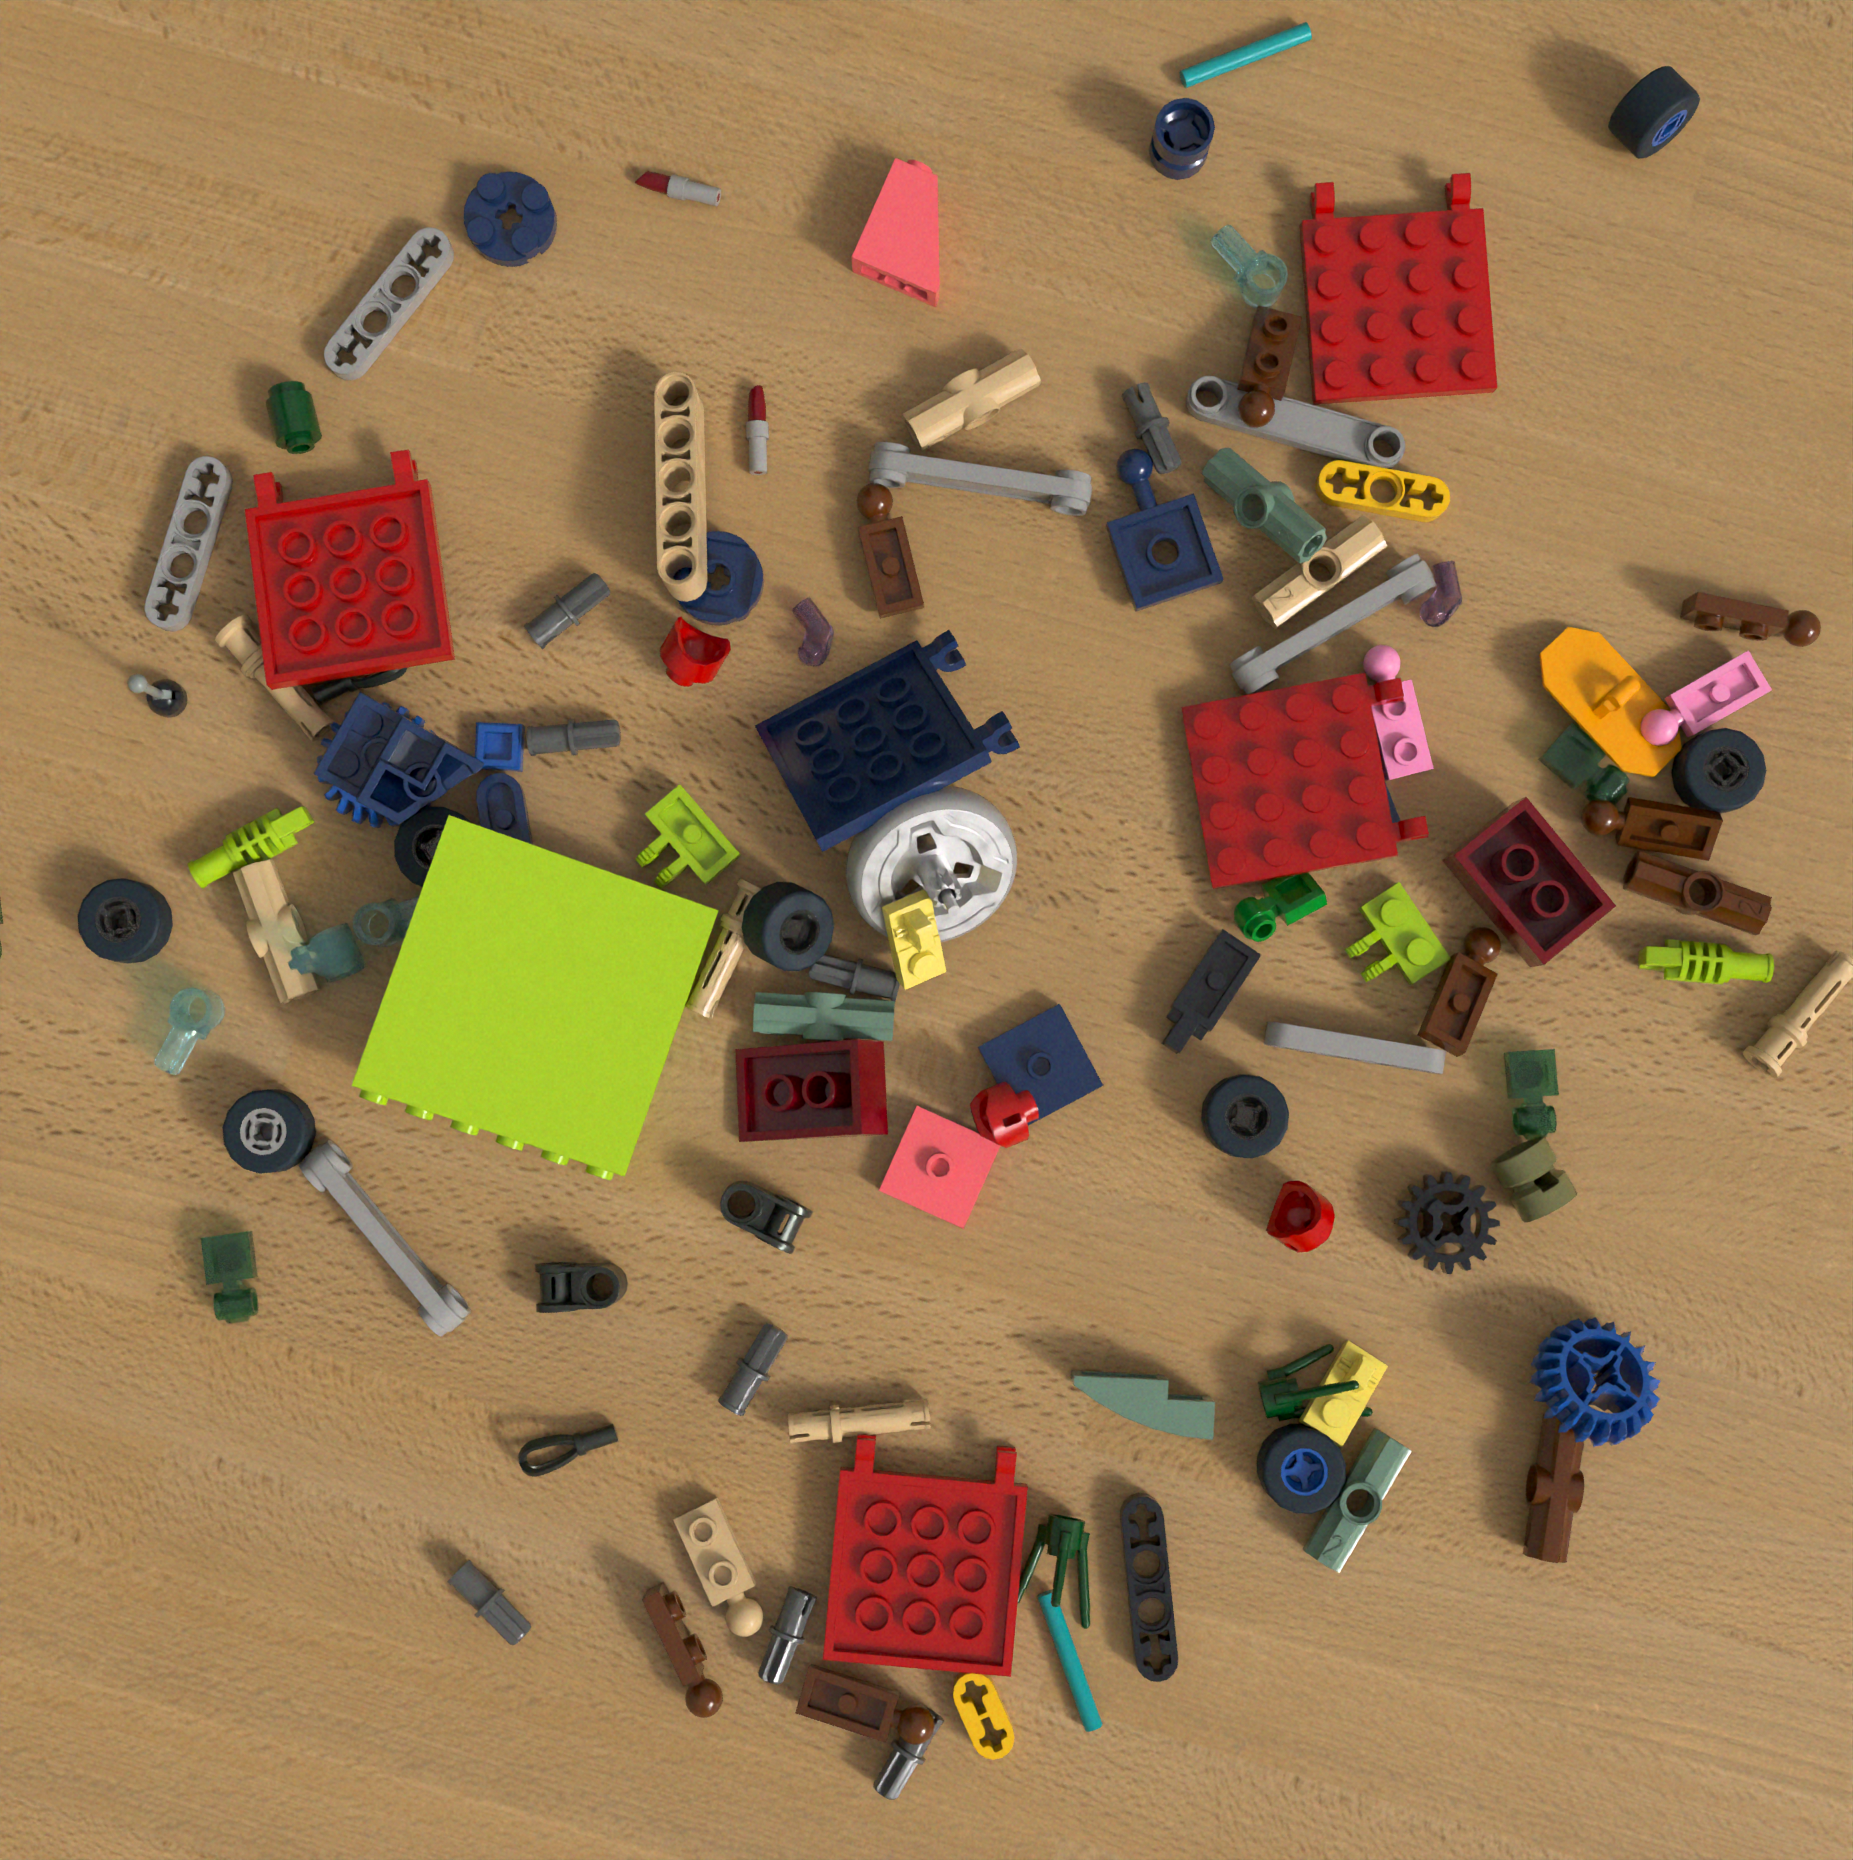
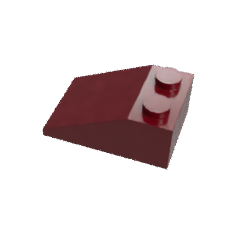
[735,1039,888,1142]

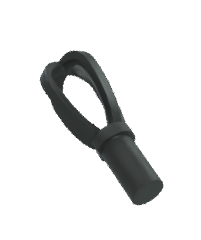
[312,668,407,705]
[518,1424,618,1477]

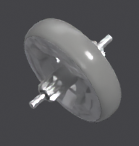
[846,786,1017,942]

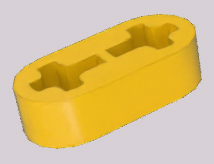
[953,1672,1015,1760]

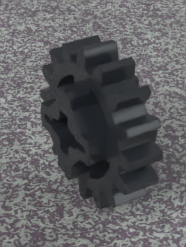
[1394,1171,1500,1274]

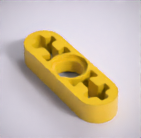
[1315,460,1450,522]

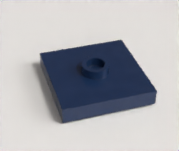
[978,1004,1104,1126]

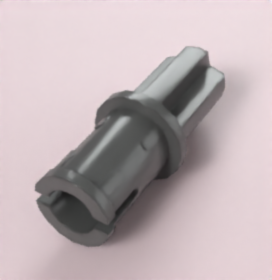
[1122,382,1182,474]
[524,573,610,649]
[527,719,621,756]
[809,954,900,1001]
[718,1323,788,1416]
[447,1560,531,1645]
[758,1586,817,1685]
[873,1704,944,1800]

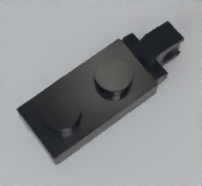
[1161,929,1261,1054]

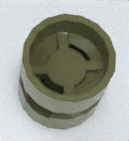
[1490,1135,1577,1222]

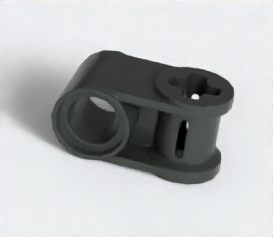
[720,1181,813,1254]
[535,1262,628,1313]

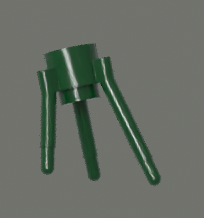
[1258,1344,1373,1422]
[1018,1514,1090,1629]

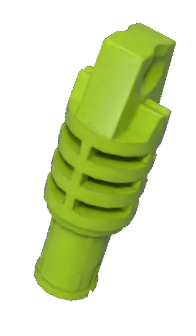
[187,806,315,888]
[1638,939,1774,985]

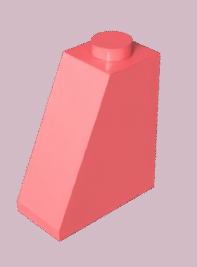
[851,158,940,307]

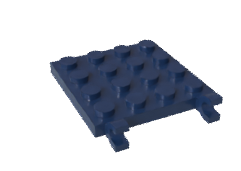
[755,630,1020,852]

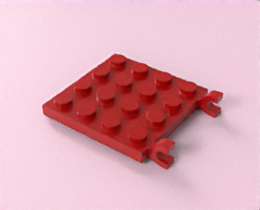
[1299,173,1498,405]
[245,449,455,690]
[1181,672,1429,889]
[823,1434,1028,1677]

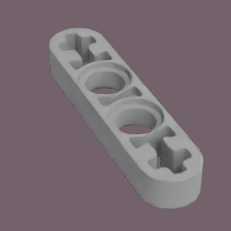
[324,227,454,381]
[144,456,233,632]
[1264,1022,1446,1074]

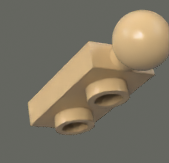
[673,1497,763,1637]

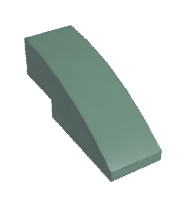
[1071,1370,1215,1440]

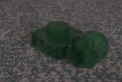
[1538,722,1630,806]
[1504,1049,1559,1140]
[201,1231,259,1324]

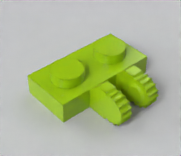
[635,784,741,889]
[1345,882,1451,985]

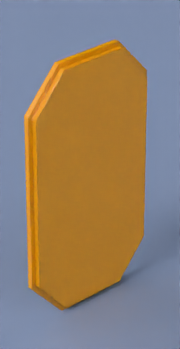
[1539,627,1682,777]

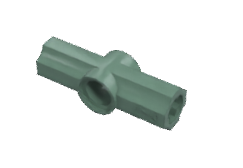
[1201,448,1328,563]
[753,992,895,1041]
[1303,1428,1411,1573]

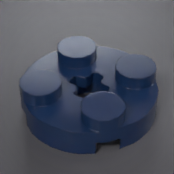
[463,172,557,267]
[673,531,764,626]

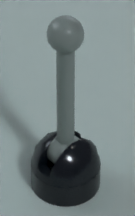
[127,674,188,718]

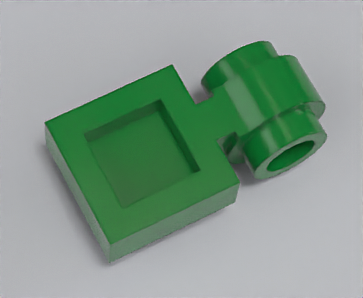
[1234,872,1327,942]

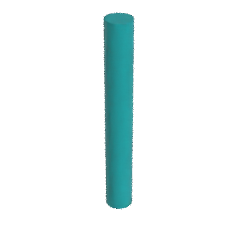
[1179,22,1312,88]
[1037,1589,1103,1732]

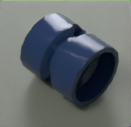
[1149,98,1215,180]

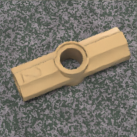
[902,348,1041,451]
[1251,515,1387,629]
[233,859,321,1004]

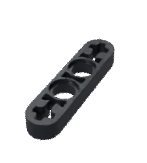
[1120,1493,1178,1682]

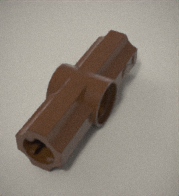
[1623,851,1772,935]
[1523,1413,1584,1563]

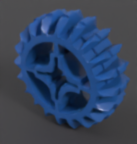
[1529,1317,1660,1447]

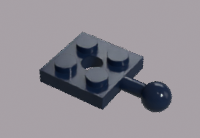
[1106,449,1224,612]

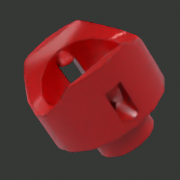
[660,616,731,687]
[970,1082,1039,1148]
[1266,1180,1335,1253]

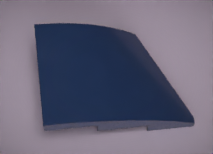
[314,692,484,824]

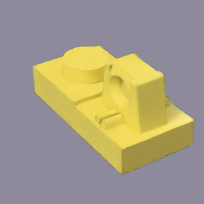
[882,889,946,990]
[1299,1341,1388,1447]

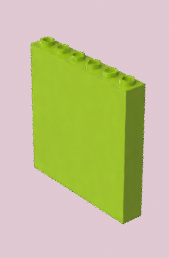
[352,815,719,1180]

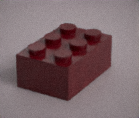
[1442,797,1616,967]

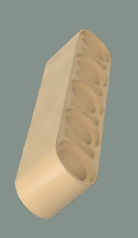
[654,372,707,602]

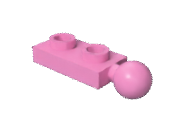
[1363,645,1434,781]
[1641,651,1772,746]

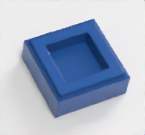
[475,722,525,772]

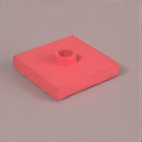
[879,1106,1000,1229]

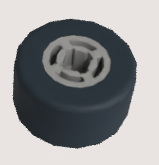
[222,1089,316,1174]

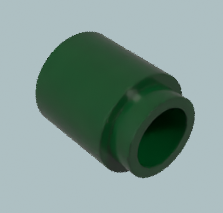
[266,381,322,454]

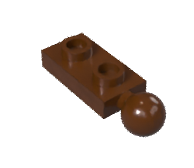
[1237,305,1302,428]
[856,483,924,619]
[1680,592,1821,647]
[1581,797,1723,861]
[1417,927,1501,1057]
[642,1582,723,1718]
[795,1664,935,1745]

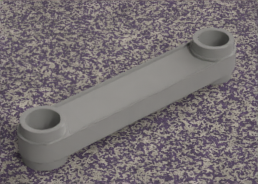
[1186,376,1405,469]
[868,442,1093,516]
[1229,553,1437,695]
[299,1140,471,1337]

